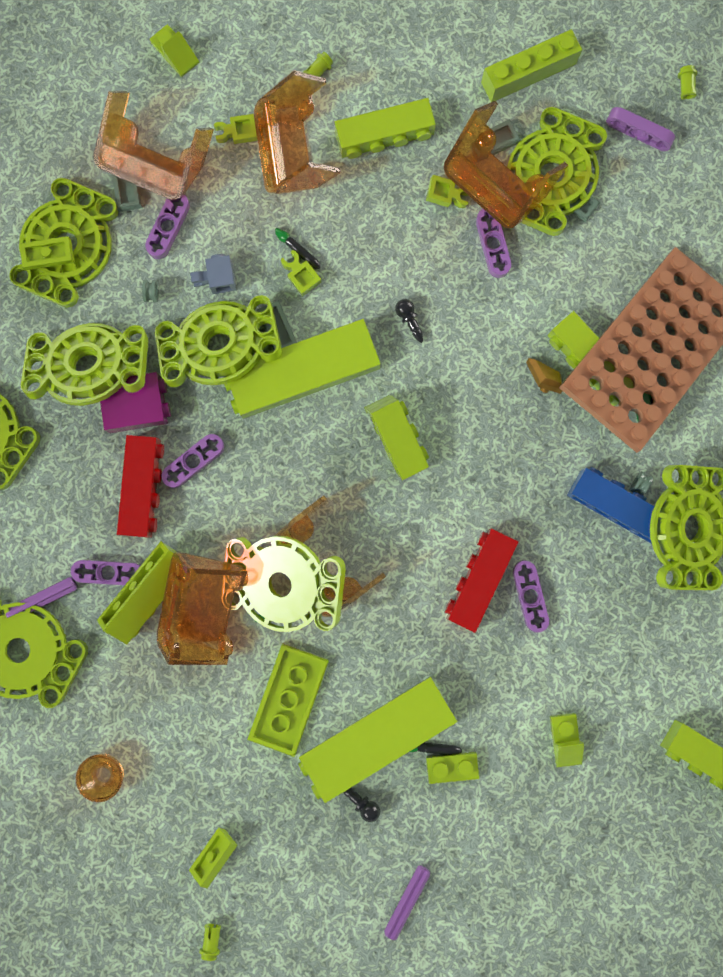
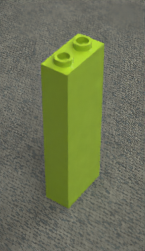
[223,318,381,419]
[298,677,457,803]

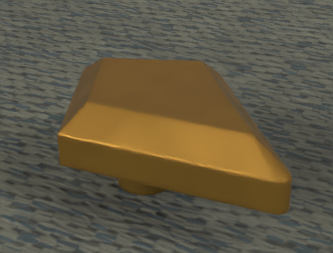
[526,358,563,394]

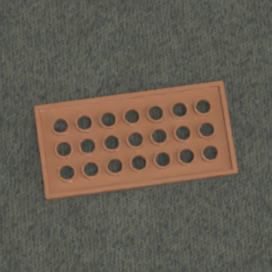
[559,247,723,453]

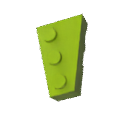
[364,395,429,481]

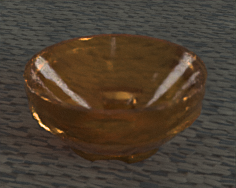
[76,754,124,802]

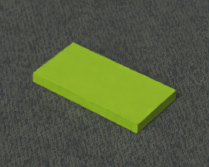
[247,643,329,757]

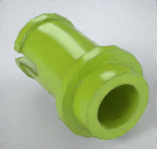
[303,52,333,84]
[677,65,698,100]
[199,923,221,961]

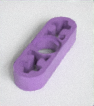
[606,107,675,151]
[145,192,190,259]
[476,208,511,278]
[162,434,224,488]
[71,560,141,585]
[513,561,549,632]

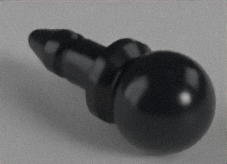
[395,299,423,343]
[343,787,380,823]

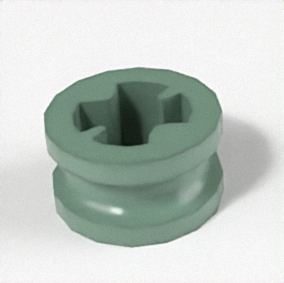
[142,280,159,302]
[630,471,653,495]

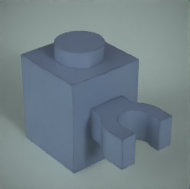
[190,254,237,294]

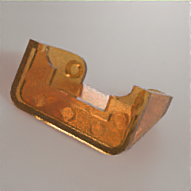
[157,552,248,665]

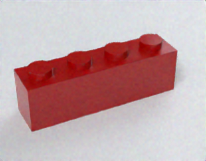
[117,435,164,538]
[444,528,519,633]

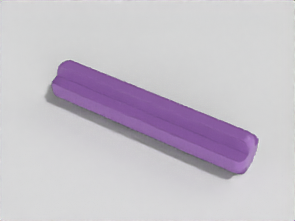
[6,577,77,618]
[384,865,430,940]

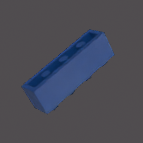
[567,467,662,544]

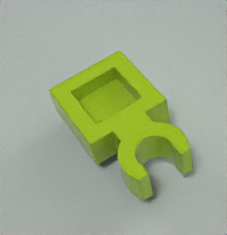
[214,114,258,144]
[426,175,471,208]
[280,250,322,297]

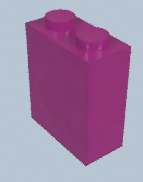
[100,372,171,434]

